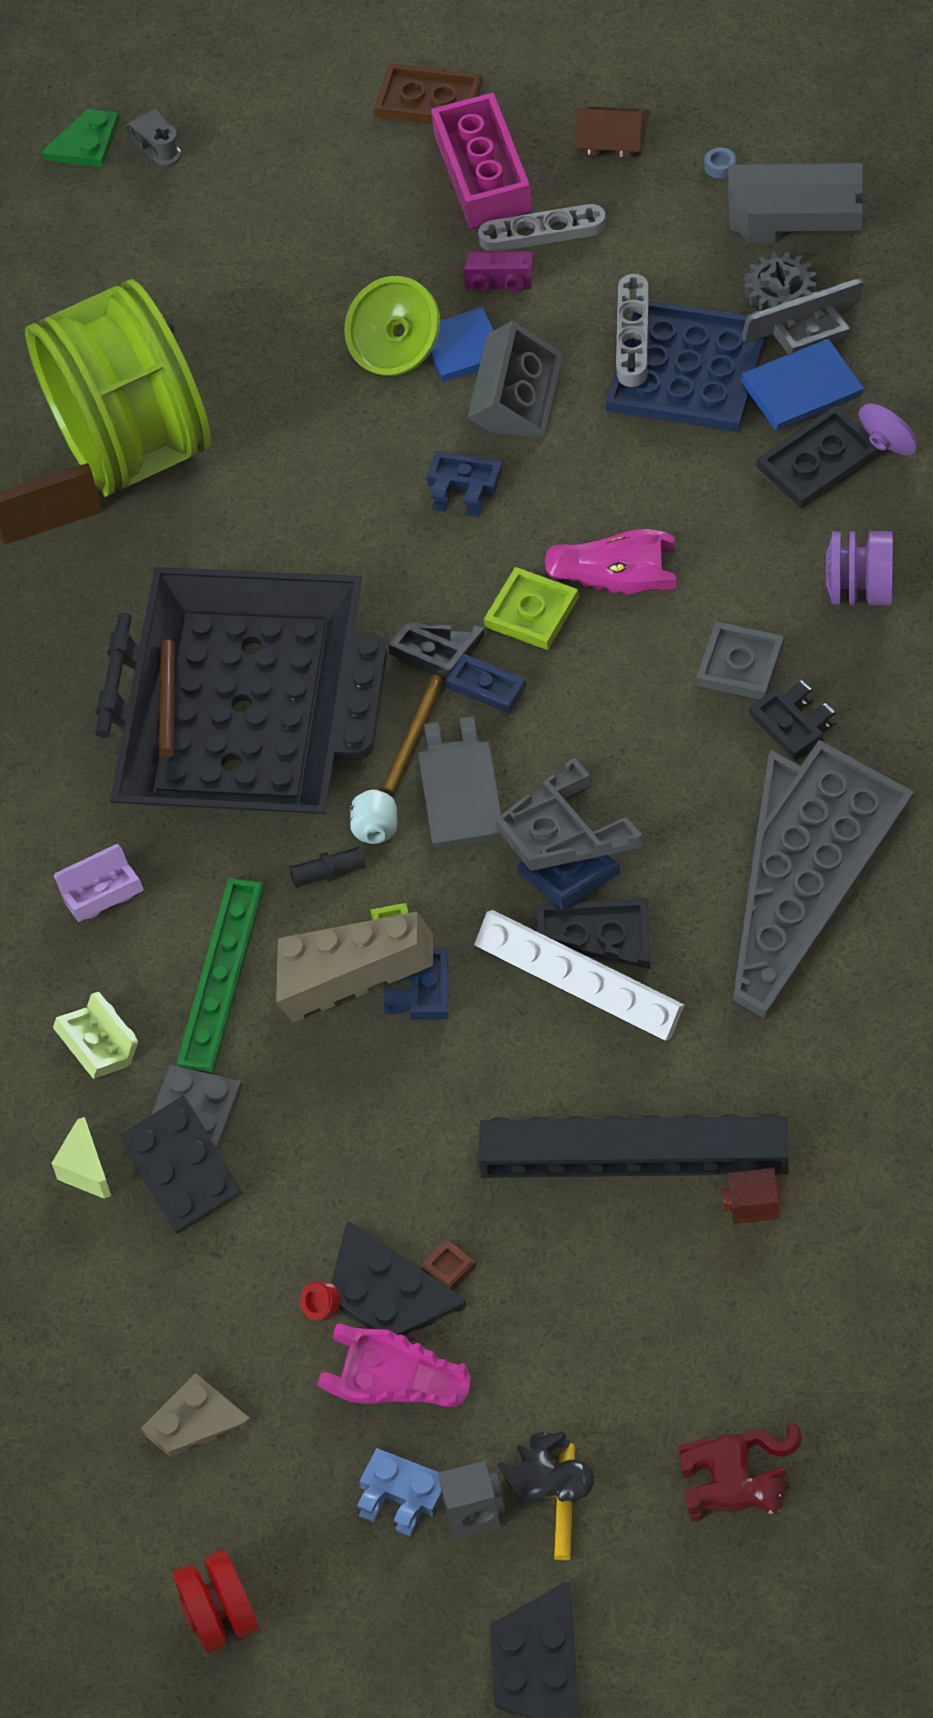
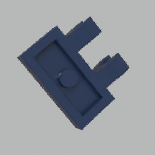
[427,451,503,517]
[384,947,448,1020]

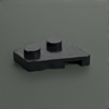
[389,623,484,679]

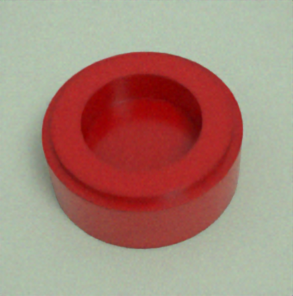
[300,1281,340,1320]

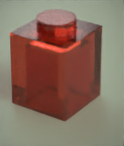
[721,1168,780,1224]

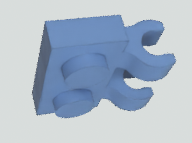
[357,1448,443,1537]

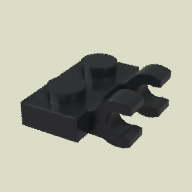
[749,680,837,761]

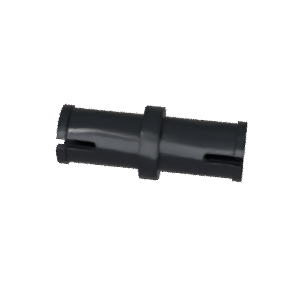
[289,846,366,888]

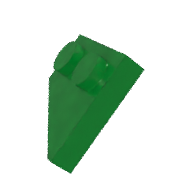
[42,109,120,167]

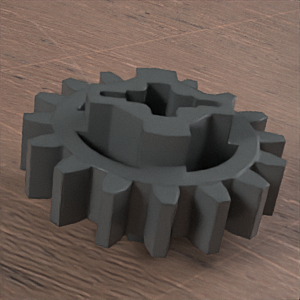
[744,252,817,311]

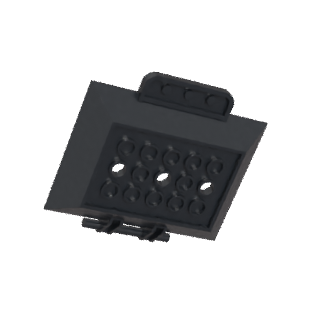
[95,567,387,814]

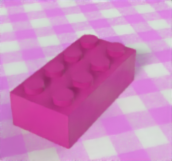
[431,93,532,229]

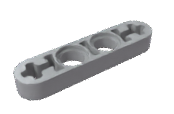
[478,204,606,252]
[616,274,649,387]

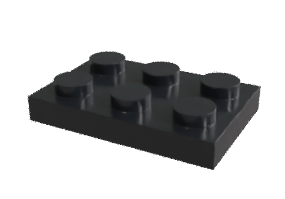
[757,405,881,509]
[119,1095,243,1234]

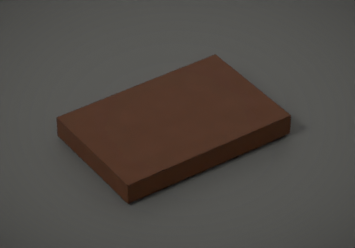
[373,63,483,124]
[0,463,102,544]

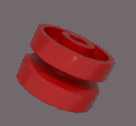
[171,1548,260,1654]

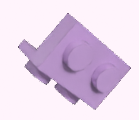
[54,844,144,922]

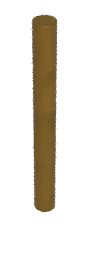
[381,674,444,796]

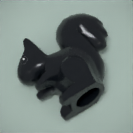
[497,1432,594,1504]

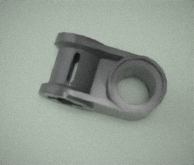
[125,108,181,167]

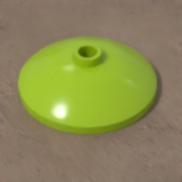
[344,276,440,376]

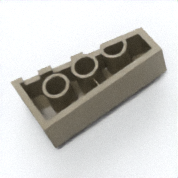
[276,912,433,1023]

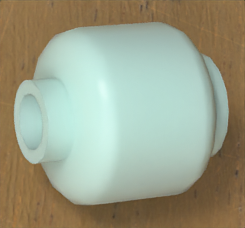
[350,790,398,844]

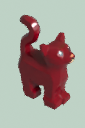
[678,1424,802,1522]

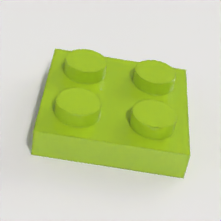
[484,567,579,650]

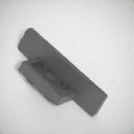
[741,278,864,355]

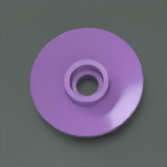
[859,404,918,456]

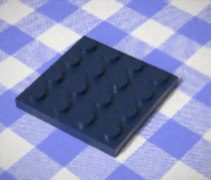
[606,300,767,432]

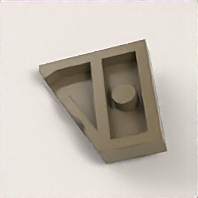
[141,1373,251,1457]

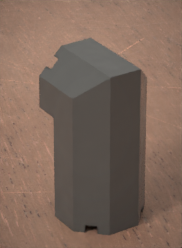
[728,162,863,243]

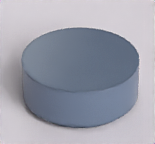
[704,147,737,178]

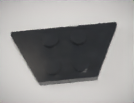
[331,1221,467,1336]
[490,1582,579,1718]

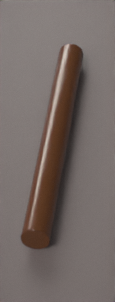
[159,640,175,758]

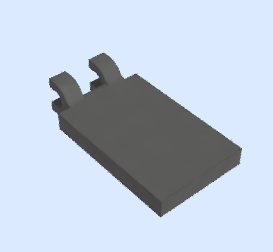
[418,716,504,850]

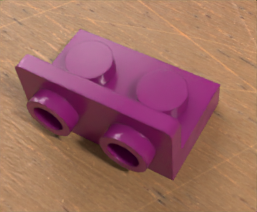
[463,251,534,292]

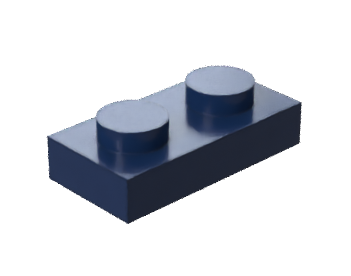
[446,654,526,714]

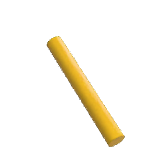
[554,1443,575,1560]

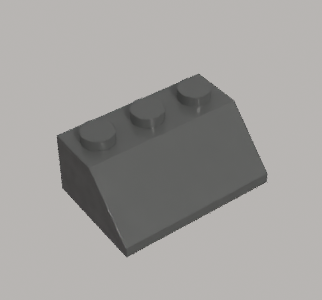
[467,321,563,439]

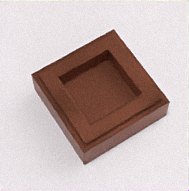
[420,1239,476,1290]

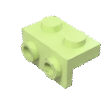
[53,992,138,1079]

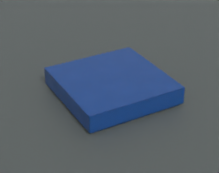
[430,307,494,382]

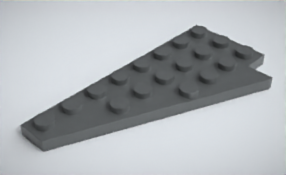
[732,740,914,1019]

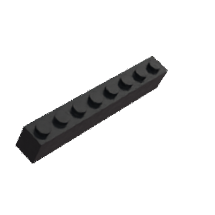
[478,1114,789,1178]

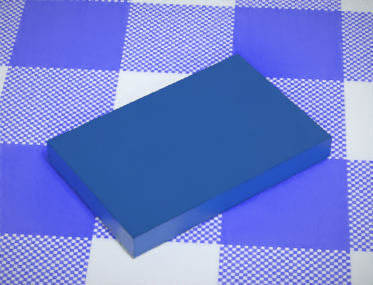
[740,339,864,431]

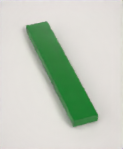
[176,878,265,1075]

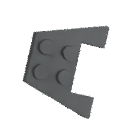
[495,758,644,871]

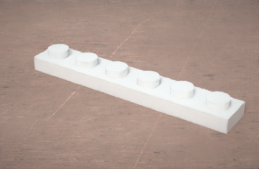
[474,910,684,1041]

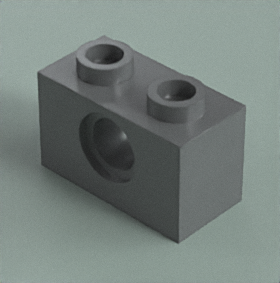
[438,1460,505,1540]

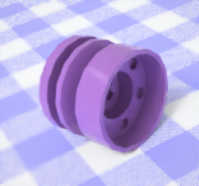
[826,531,893,606]

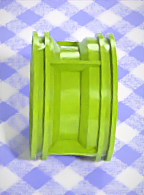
[25,279,211,497]

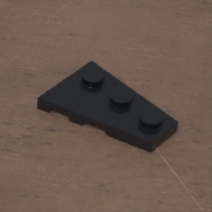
[537,898,651,969]

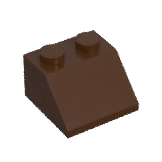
[574,106,649,157]

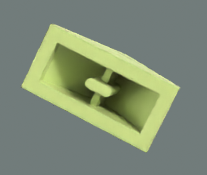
[52,1117,111,1199]

